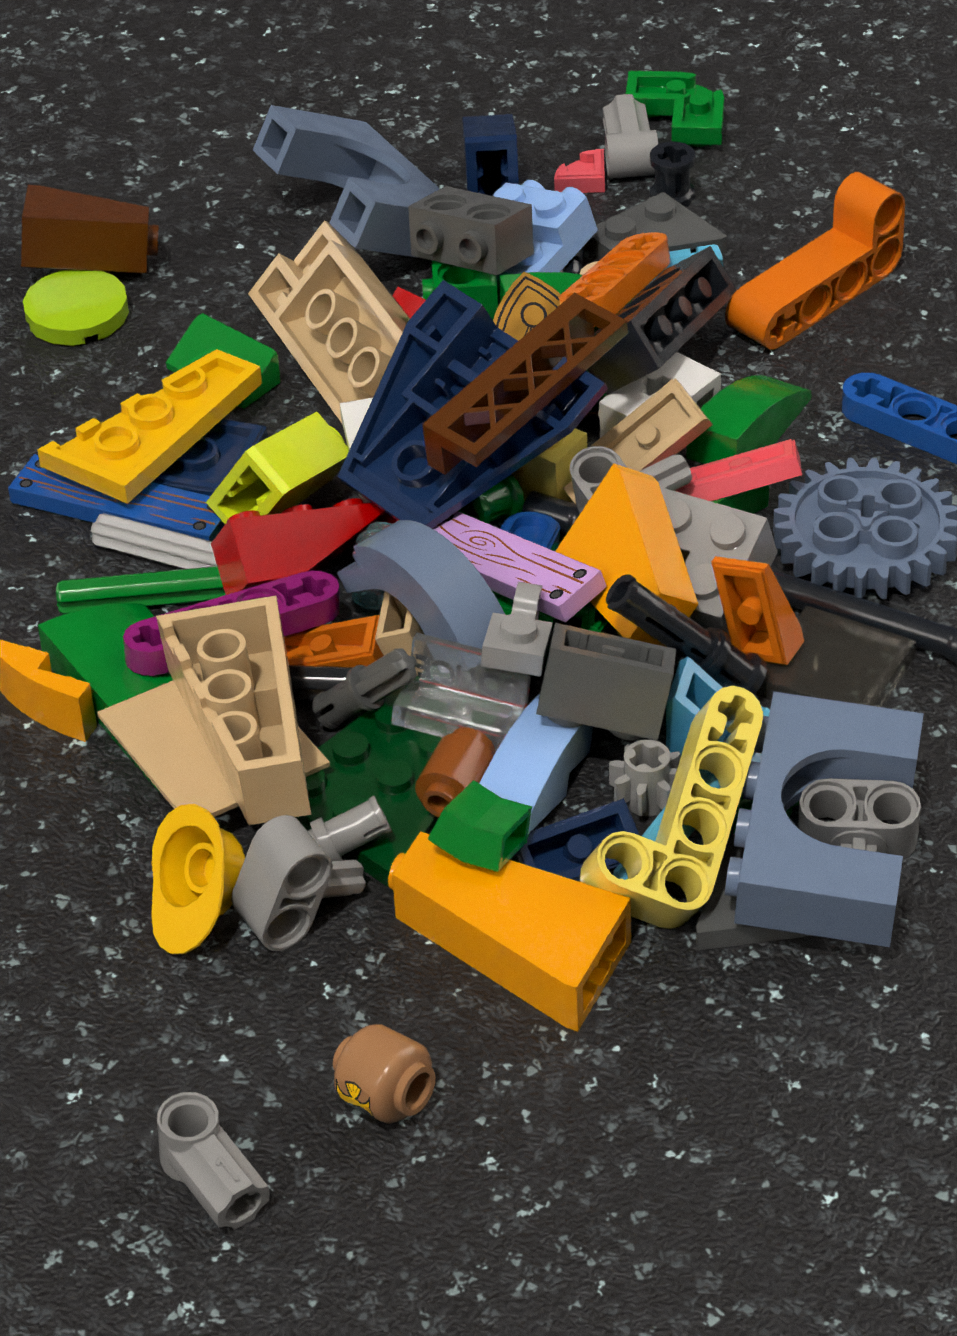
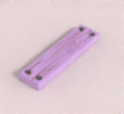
[432,511,607,622]

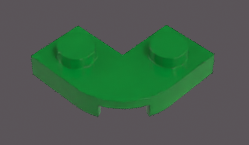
[626,71,724,147]

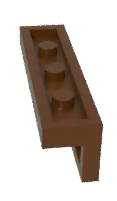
[422,292,628,475]

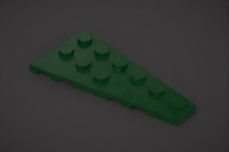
[295,627,554,891]

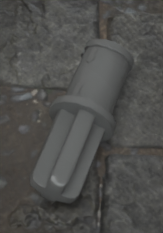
[313,648,418,729]

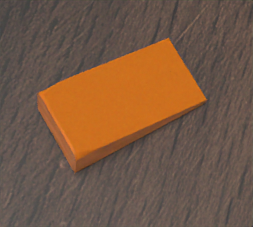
[711,556,804,665]
[284,615,384,667]

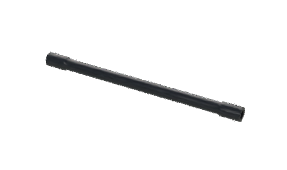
[522,491,957,663]

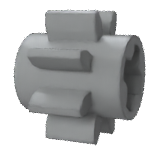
[609,740,681,816]

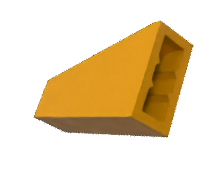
[388,831,631,1032]

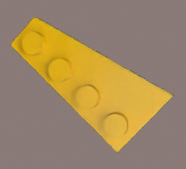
[37,349,262,504]

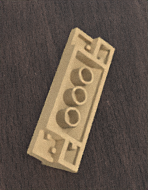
[248,220,409,423]

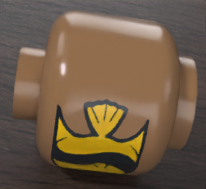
[333,1024,435,1124]

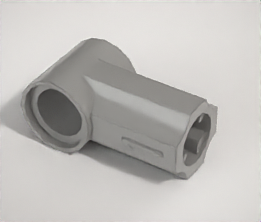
[603,94,658,179]
[157,1092,270,1230]

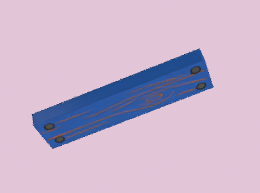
[8,454,225,541]

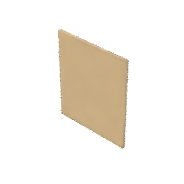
[97,680,330,817]

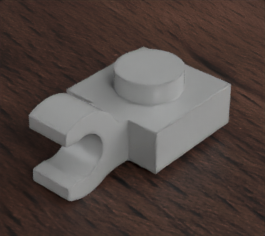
[480,582,553,676]

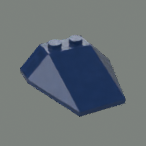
[337,280,608,528]

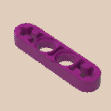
[123,571,340,676]

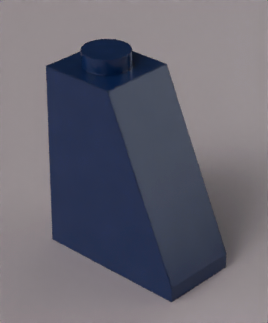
[462,114,519,196]

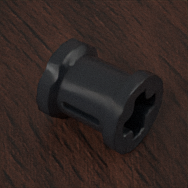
[650,141,695,207]

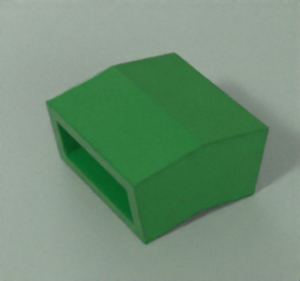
[428,780,532,872]

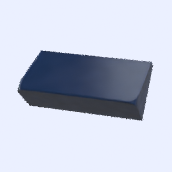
[510,798,639,882]

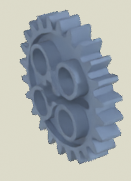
[773,458,957,599]

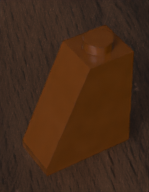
[21,185,159,273]

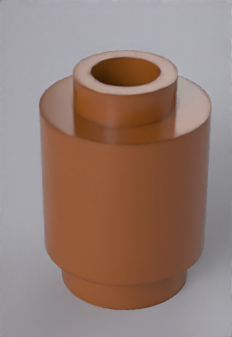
[415,727,496,817]

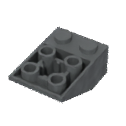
[536,623,676,740]

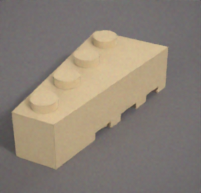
[156,596,311,825]

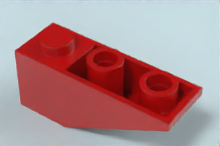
[211,498,385,595]

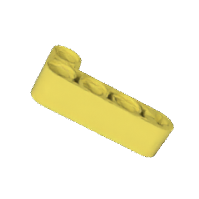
[580,686,763,929]

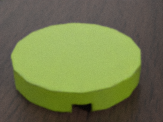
[23,269,129,346]

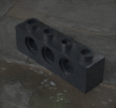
[587,246,737,395]

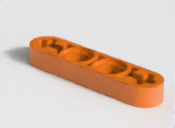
[559,232,671,327]

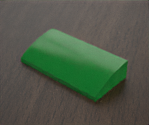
[37,603,173,793]

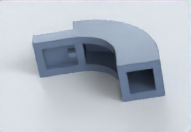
[337,520,505,670]

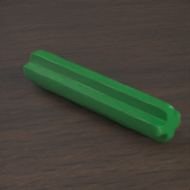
[56,566,225,614]

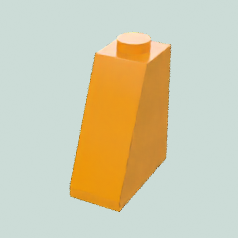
[555,463,698,647]

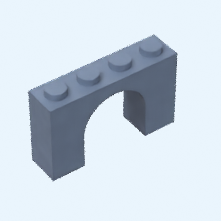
[253,105,440,258]
[725,692,924,947]

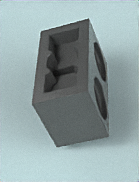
[408,186,534,275]

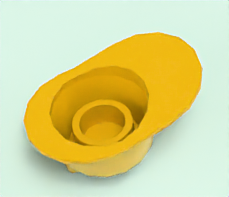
[151,804,245,954]

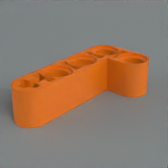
[725,172,905,350]

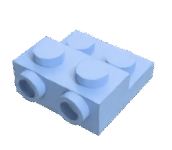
[493,180,598,286]

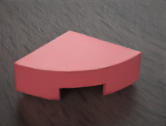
[554,149,605,193]

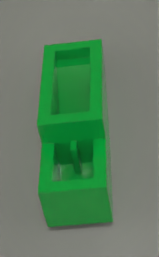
[686,375,811,464]

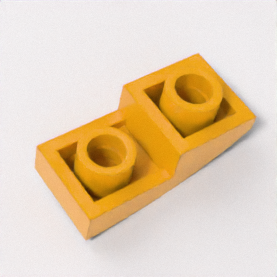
[0,640,97,742]

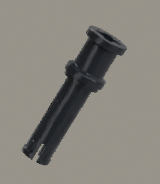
[606,574,767,695]

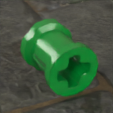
[458,474,524,524]

